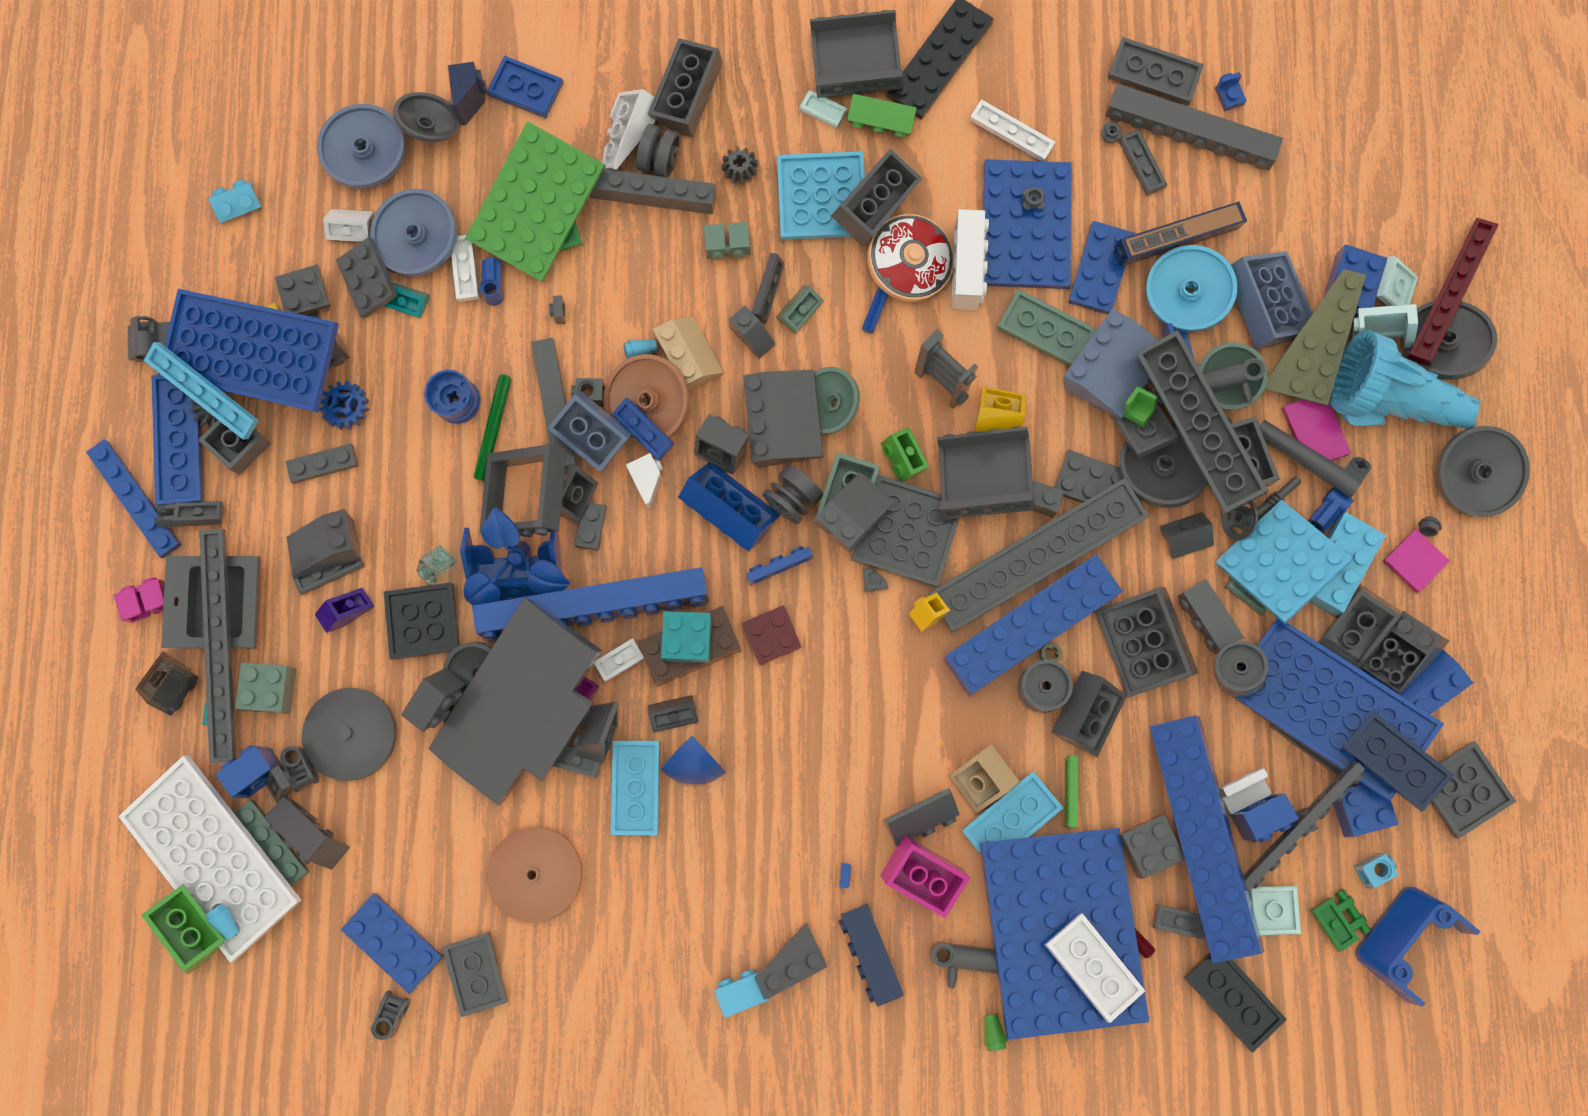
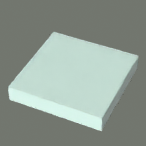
[1376,256,1418,306]
[1248,886,1301,935]

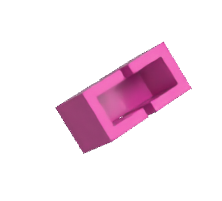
[114,578,165,623]

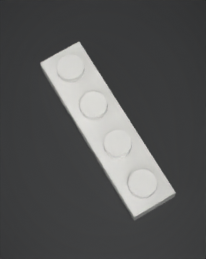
[969,99,1055,161]

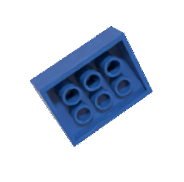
[1362,650,1473,714]

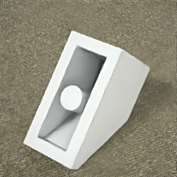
[626,453,663,509]

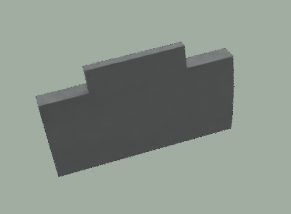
[428,597,602,805]

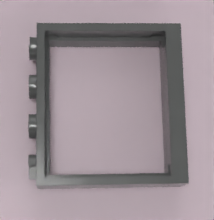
[479,444,566,537]

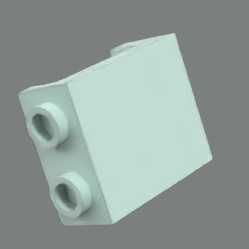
[1352,304,1418,348]

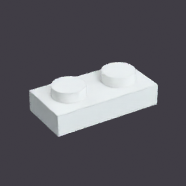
[594,638,644,682]

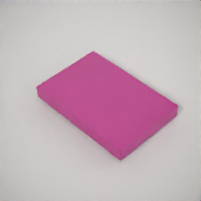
[1281,400,1351,461]

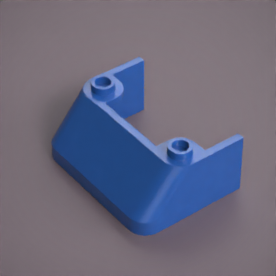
[460,528,561,601]
[1355,887,1481,1007]

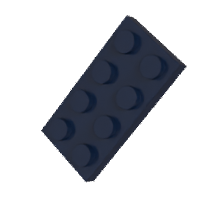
[1342,712,1454,812]

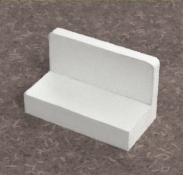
[323,209,374,242]
[1220,768,1271,814]

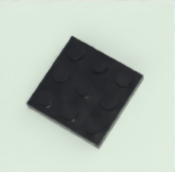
[384,582,460,660]

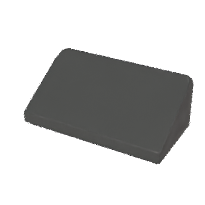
[648,695,698,733]

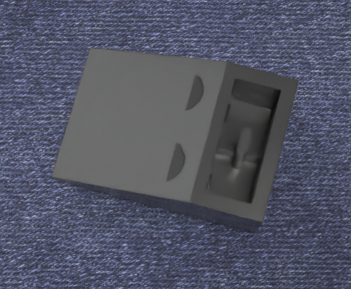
[1361,611,1449,694]

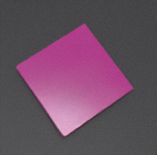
[1383,529,1450,593]

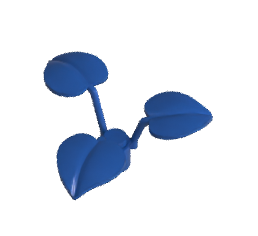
[463,507,570,605]

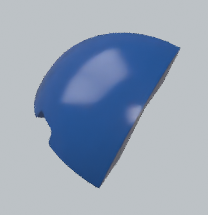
[661,736,726,785]

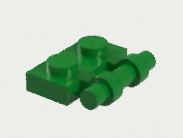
[1310,889,1371,952]

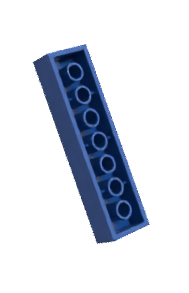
[943,554,1123,696]

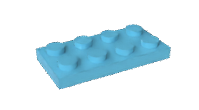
[610,741,660,835]
[961,771,1063,855]

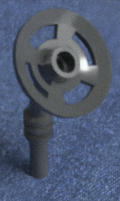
[1221,476,1301,540]

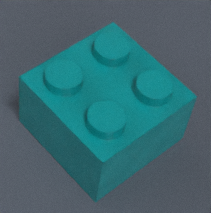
[661,611,712,663]

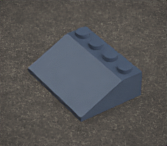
[1231,251,1312,349]
[1063,309,1158,420]

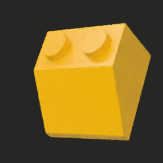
[975,386,1026,432]

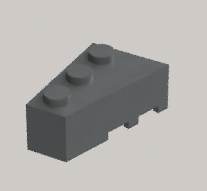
[264,796,350,870]

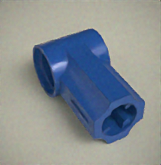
[479,257,504,306]
[1308,487,1354,533]

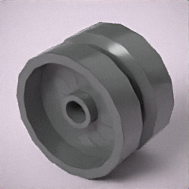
[636,123,681,177]
[1215,641,1268,697]
[1017,659,1073,713]

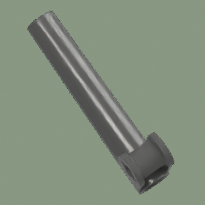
[1260,420,1371,498]

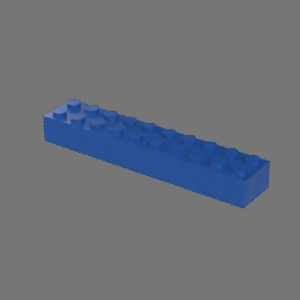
[472,567,709,642]
[1150,715,1265,963]

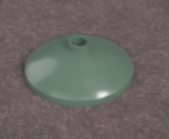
[1199,342,1268,410]
[815,367,860,434]

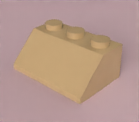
[653,317,724,391]

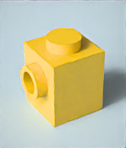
[909,592,950,632]

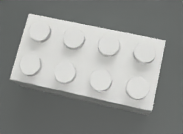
[951,209,989,311]

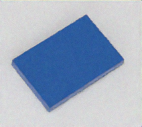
[487,56,564,119]

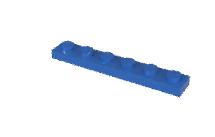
[86,439,181,558]

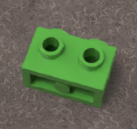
[880,427,929,482]

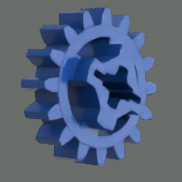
[319,381,369,430]

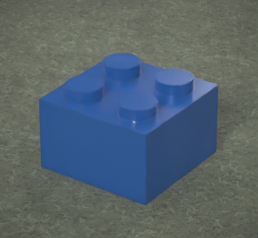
[215,745,285,799]
[1333,783,1399,837]
[1230,793,1299,843]

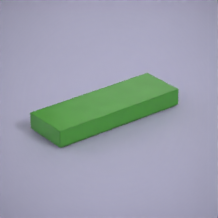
[1064,756,1078,827]

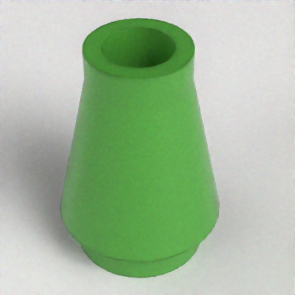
[984,1014,1008,1051]

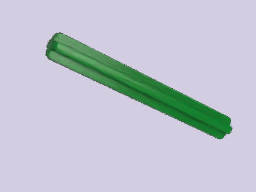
[473,374,511,481]

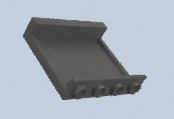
[810,10,903,98]
[937,426,1035,520]

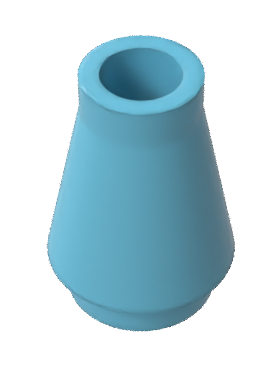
[624,339,658,359]
[206,903,240,940]

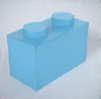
[714,969,770,1018]

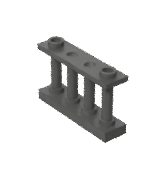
[914,329,978,408]

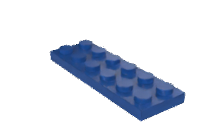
[151,375,204,507]

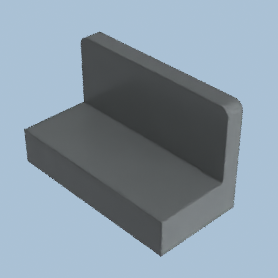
[1160,512,1214,559]

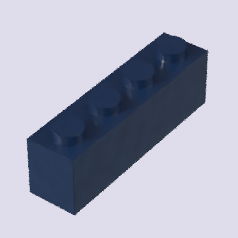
[839,903,904,1007]

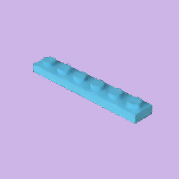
[144,342,259,439]

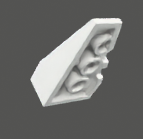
[602,89,656,170]

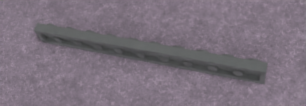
[199,529,236,763]

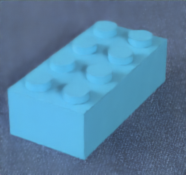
[1310,512,1386,617]

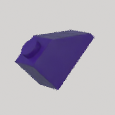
[315,588,374,633]

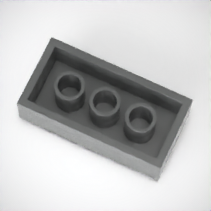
[831,148,922,246]

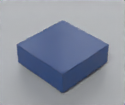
[839,863,851,888]

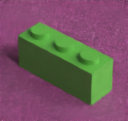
[847,94,917,138]

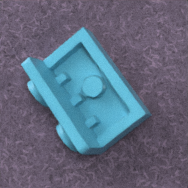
[208,179,262,223]

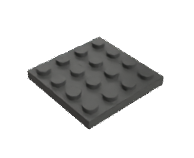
[851,475,959,588]

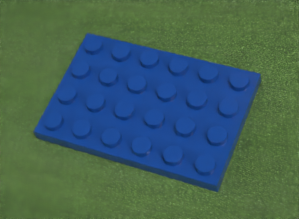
[983,159,1072,289]

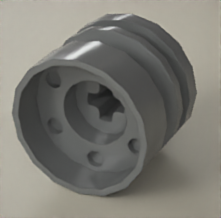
[762,464,823,524]

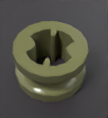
[1040,643,1062,662]

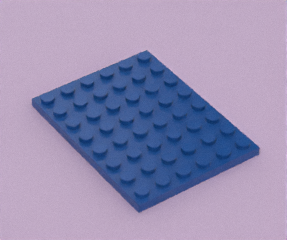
[980,828,1149,1040]

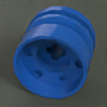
[424,369,481,424]

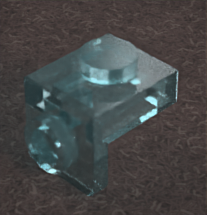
[417,545,456,585]

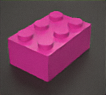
[880,835,970,918]

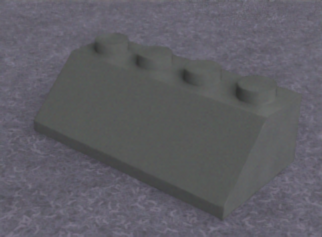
[648,38,723,137]

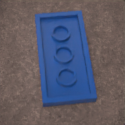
[1068,221,1135,315]
[341,893,444,994]

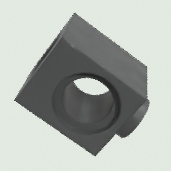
[571,378,605,406]

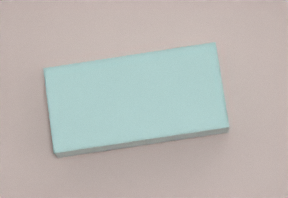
[799,90,847,129]

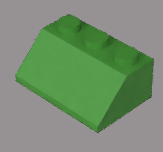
[141,884,226,974]

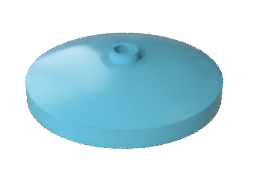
[1146,245,1237,333]

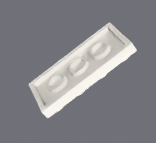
[1044,913,1145,1023]

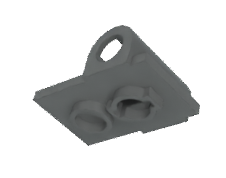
[128,316,170,362]

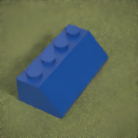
[678,462,780,552]

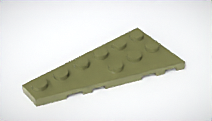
[1264,269,1366,406]

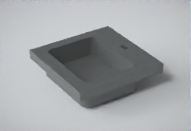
[161,556,261,648]

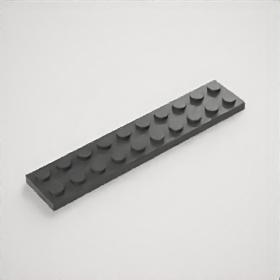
[929,478,1149,633]

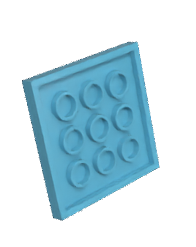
[777,151,865,240]
[1216,499,1352,624]

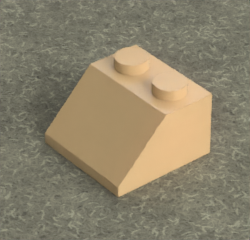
[948,744,1020,813]

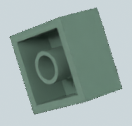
[235,663,296,714]

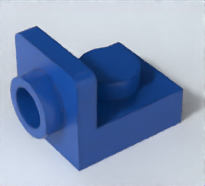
[1215,72,1247,111]

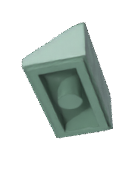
[776,285,824,333]

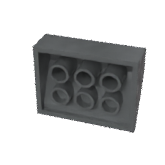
[743,370,824,468]
[1096,587,1199,697]

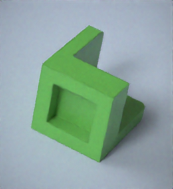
[1124,386,1157,427]

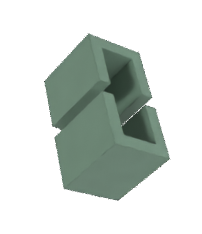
[704,222,750,260]

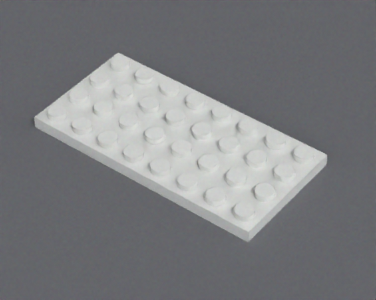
[118,755,302,963]

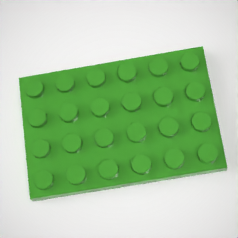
[465,121,606,282]

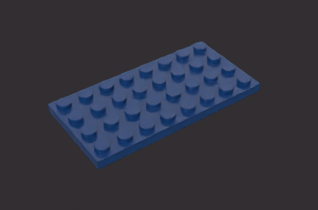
[157,289,339,412]
[1225,618,1444,802]

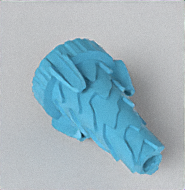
[1329,330,1481,429]

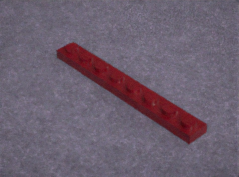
[1408,218,1499,366]

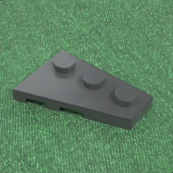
[754,923,827,1000]

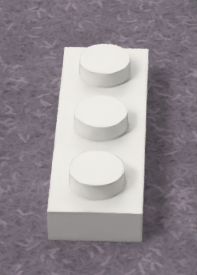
[451,235,480,302]

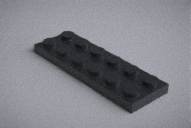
[887,0,994,120]

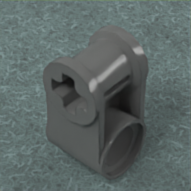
[280,746,319,793]
[371,990,411,1040]

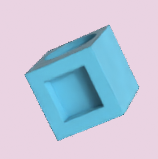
[1354,853,1399,888]

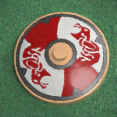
[867,214,954,302]

